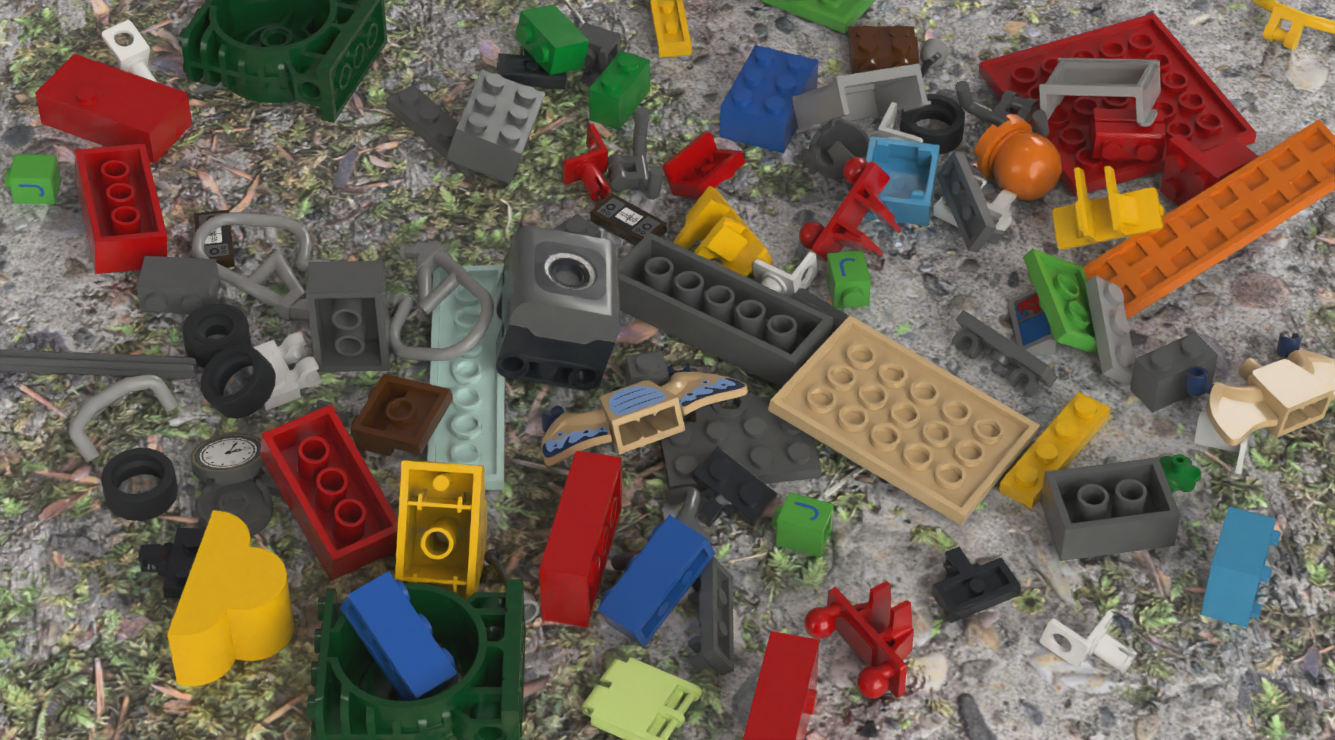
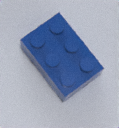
[720,45,819,153]

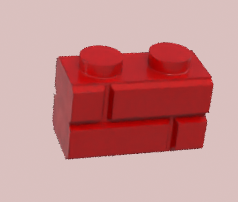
[1090,108,1166,161]

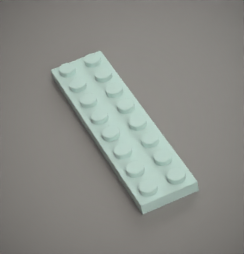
[427,265,505,490]

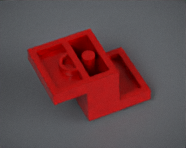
[1160,134,1259,207]

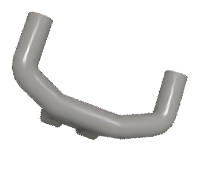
[69,374,179,463]

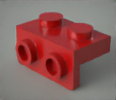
[662,132,746,200]

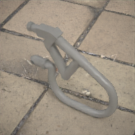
[191,212,336,321]
[387,240,494,361]

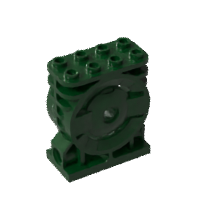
[179,0,388,123]
[307,579,526,740]

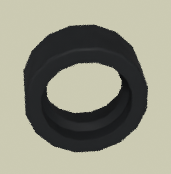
[900,94,965,155]
[200,344,276,419]
[101,448,178,521]

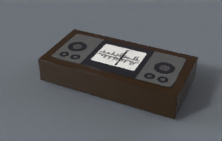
[590,193,667,246]
[194,210,235,268]

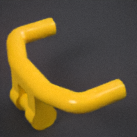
[1251,0,1335,50]

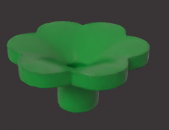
[1159,454,1202,492]

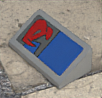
[1008,289,1057,355]

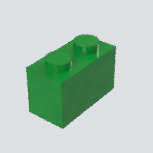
[515,4,589,75]
[589,50,650,130]

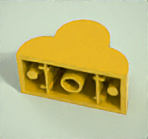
[395,460,488,600]
[167,510,294,686]

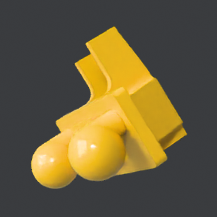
[1052,166,1165,250]
[673,186,773,277]

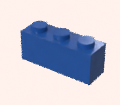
[597,514,716,648]
[340,571,457,701]

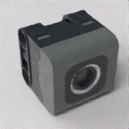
[496,226,621,390]

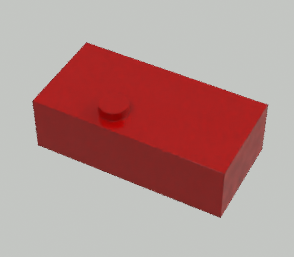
[35,54,192,164]
[75,144,167,274]
[260,404,398,581]
[539,451,622,627]
[743,631,820,740]

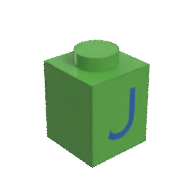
[5,154,61,204]
[826,250,871,309]
[772,492,834,557]

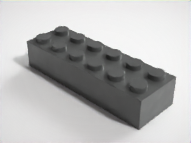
[619,232,833,388]

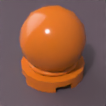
[973,114,1062,201]

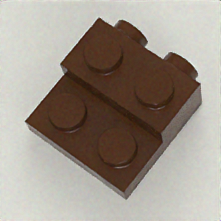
[848,25,919,74]
[350,374,453,456]

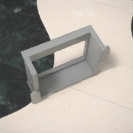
[1039,58,1161,127]
[792,63,931,134]

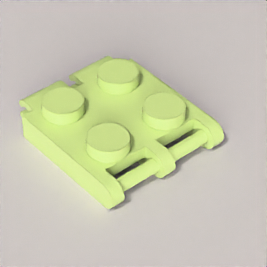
[582,657,703,740]

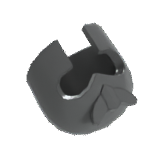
[801,117,870,180]

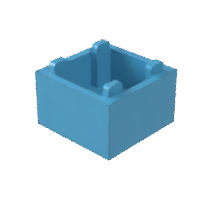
[864,136,940,226]
[1200,506,1281,628]

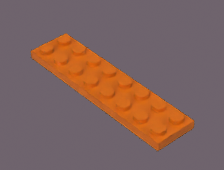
[1083,119,1335,320]

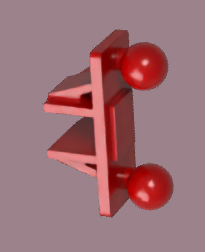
[799,157,902,263]
[804,581,914,699]

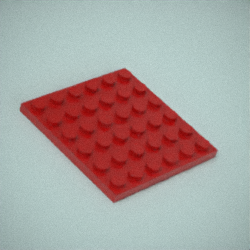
[979,13,1257,197]

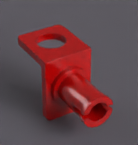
[562,124,611,201]

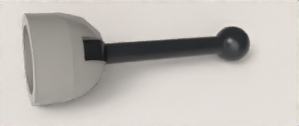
[920,38,949,78]
[484,549,540,624]

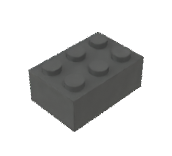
[446,69,545,184]
[306,261,391,372]
[1040,457,1180,561]

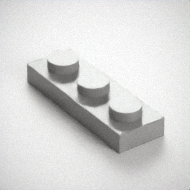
[1085,275,1136,385]

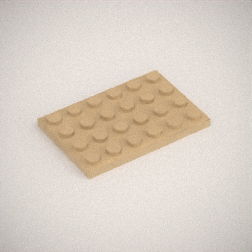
[768,315,1040,526]

